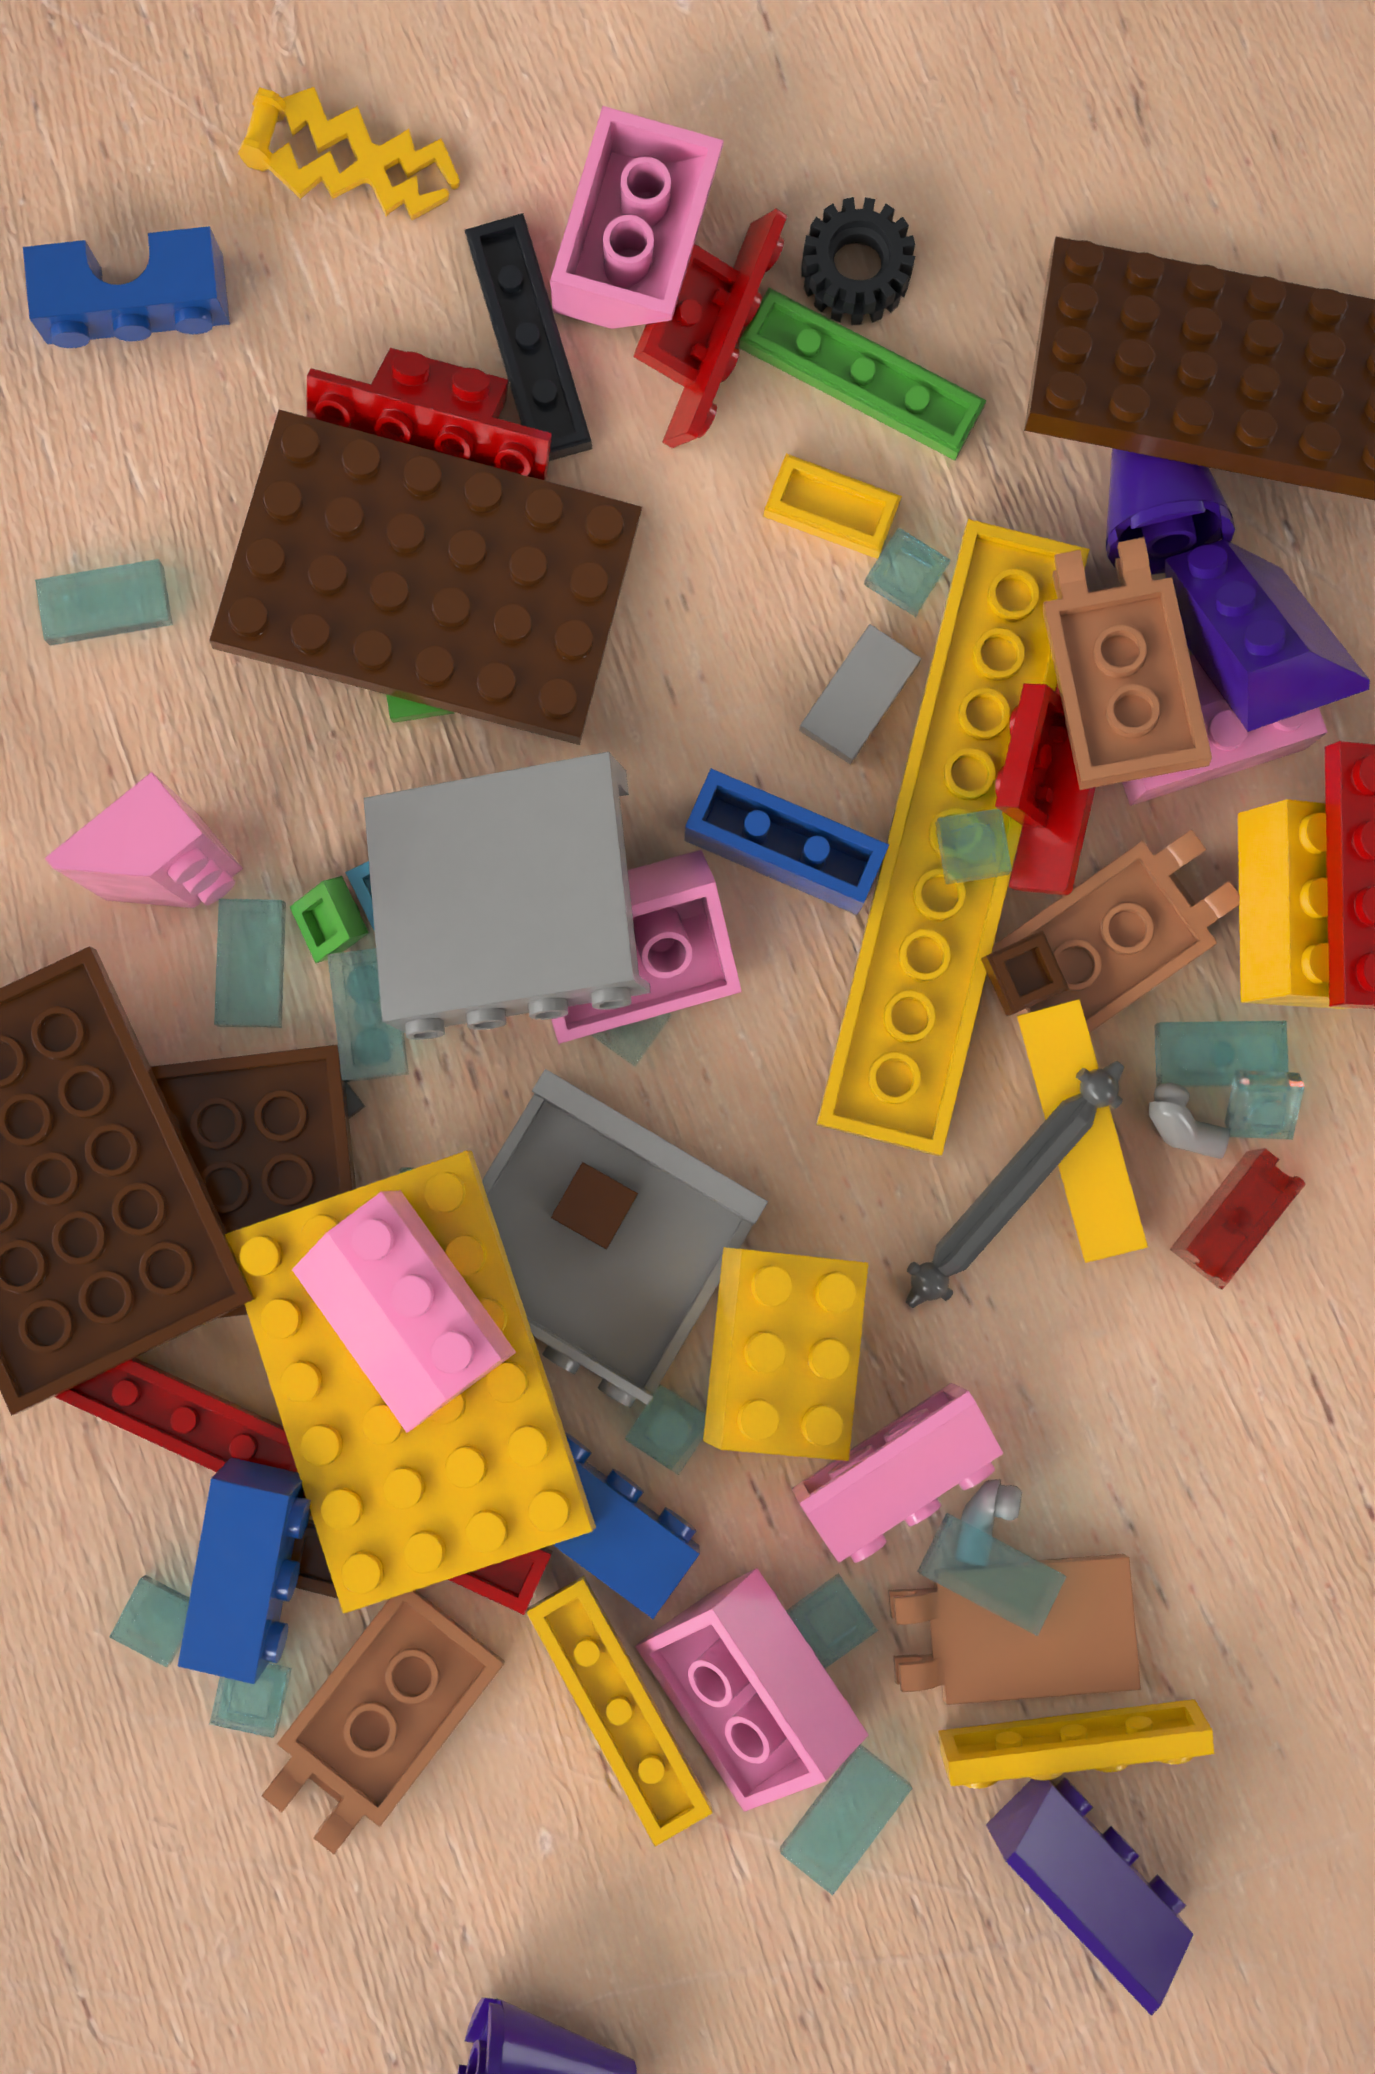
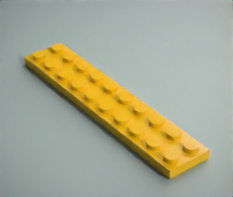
[816,519,1090,1156]

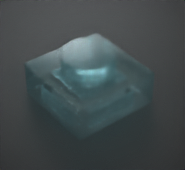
[935,809,1012,884]
[1224,1070,1305,1140]
[625,1383,706,1475]

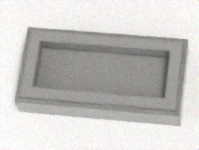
[799,624,922,765]

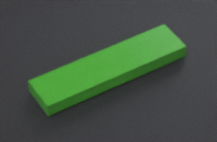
[739,288,987,460]

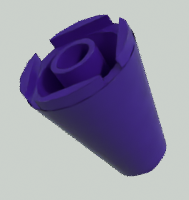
[1106,448,1235,575]
[458,1997,637,2074]

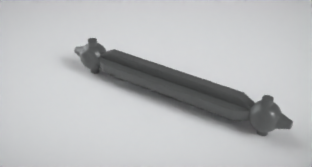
[906,1061,1124,1308]

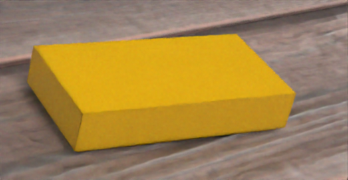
[763,454,902,559]

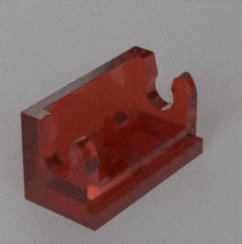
[1170,1148,1306,1290]

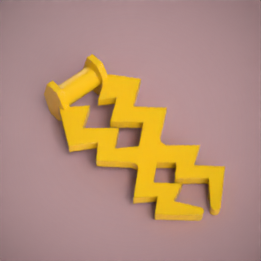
[238,86,460,221]

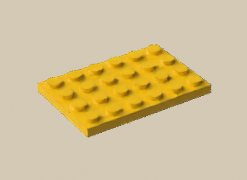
[225,1150,596,1614]

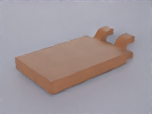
[1043,537,1212,790]
[992,829,1240,1033]
[888,1554,1141,1705]
[262,1590,505,1855]

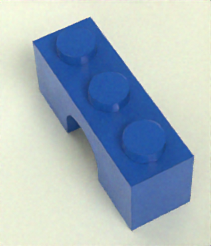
[23,226,230,348]

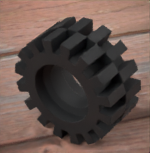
[801,197,915,325]

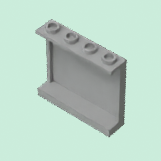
[364,751,651,1040]
[482,1069,768,1408]

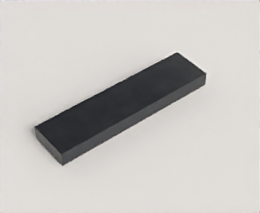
[464,213,592,461]

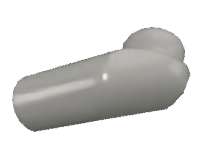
[1149,1083,1229,1159]
[954,1479,1022,1566]

